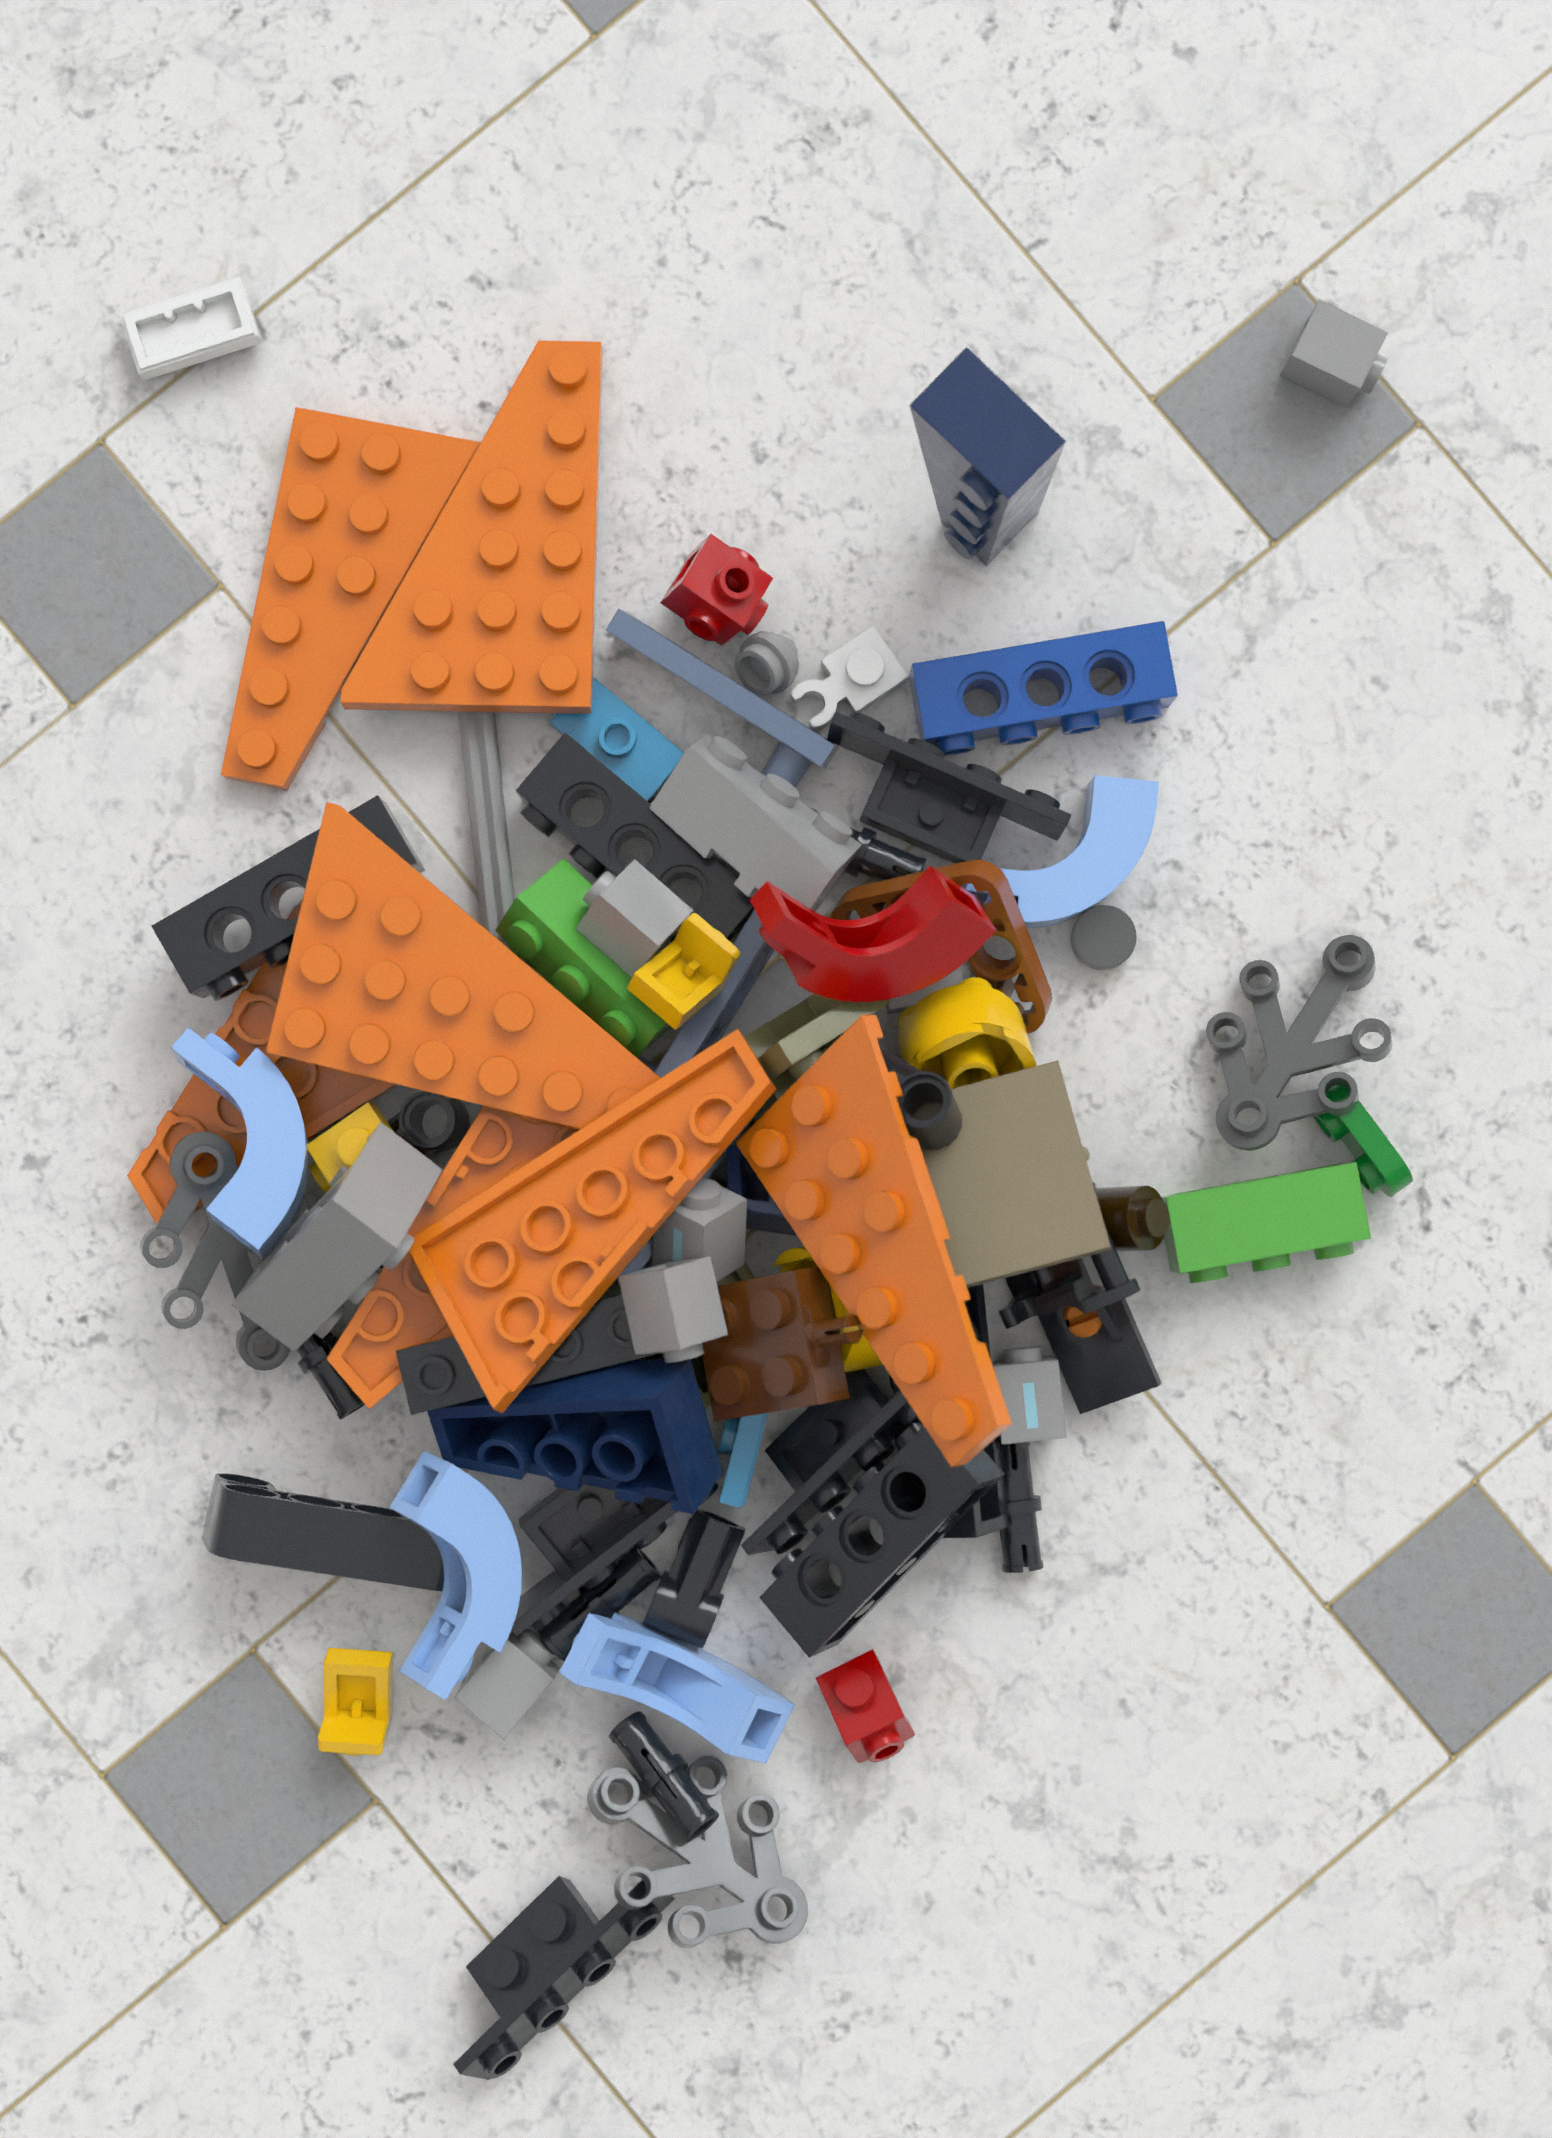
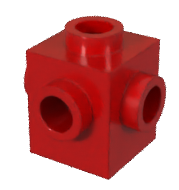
[660,534,773,646]

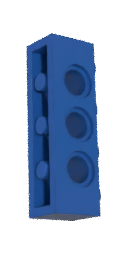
[909,621,1178,756]

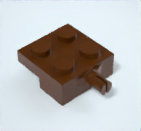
[702,1267,863,1422]

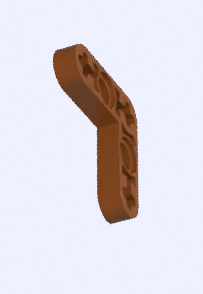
[830,860,1052,1034]

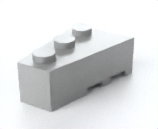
[649,734,862,911]
[232,1122,443,1352]

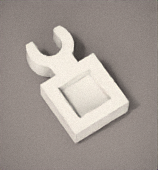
[791,625,909,731]

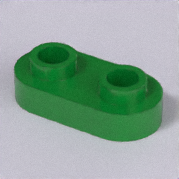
[1313,1085,1413,1197]

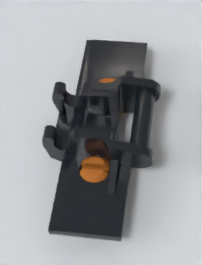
[998,1182,1162,1414]

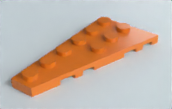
[221,407,481,790]
[736,1015,1012,1467]
[409,1029,776,1413]
[327,1105,580,1409]

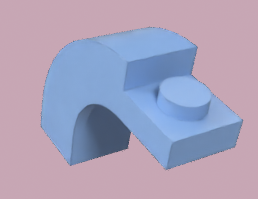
[966,775,1159,929]
[171,1028,309,1259]
[389,1451,522,1700]
[559,1613,795,1763]

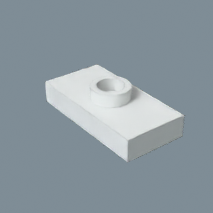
[120,276,263,381]

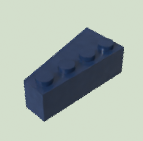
[909,347,1066,566]
[427,1358,723,1514]

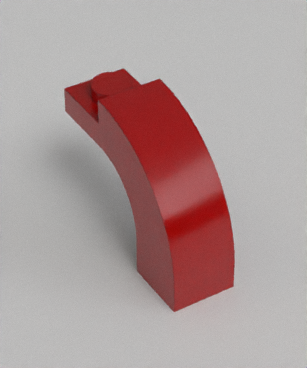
[750,865,997,1002]

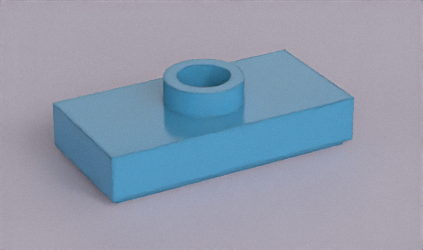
[549,677,684,803]
[718,1413,768,1508]

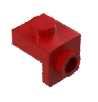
[816,1649,915,1763]

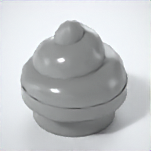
[735,631,799,696]

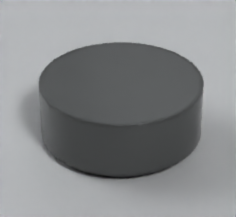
[1071,905,1137,970]

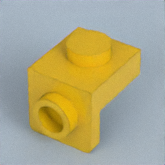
[627,913,741,1030]
[307,1102,394,1193]
[318,1647,393,1756]

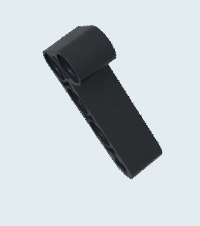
[202,1473,444,1592]

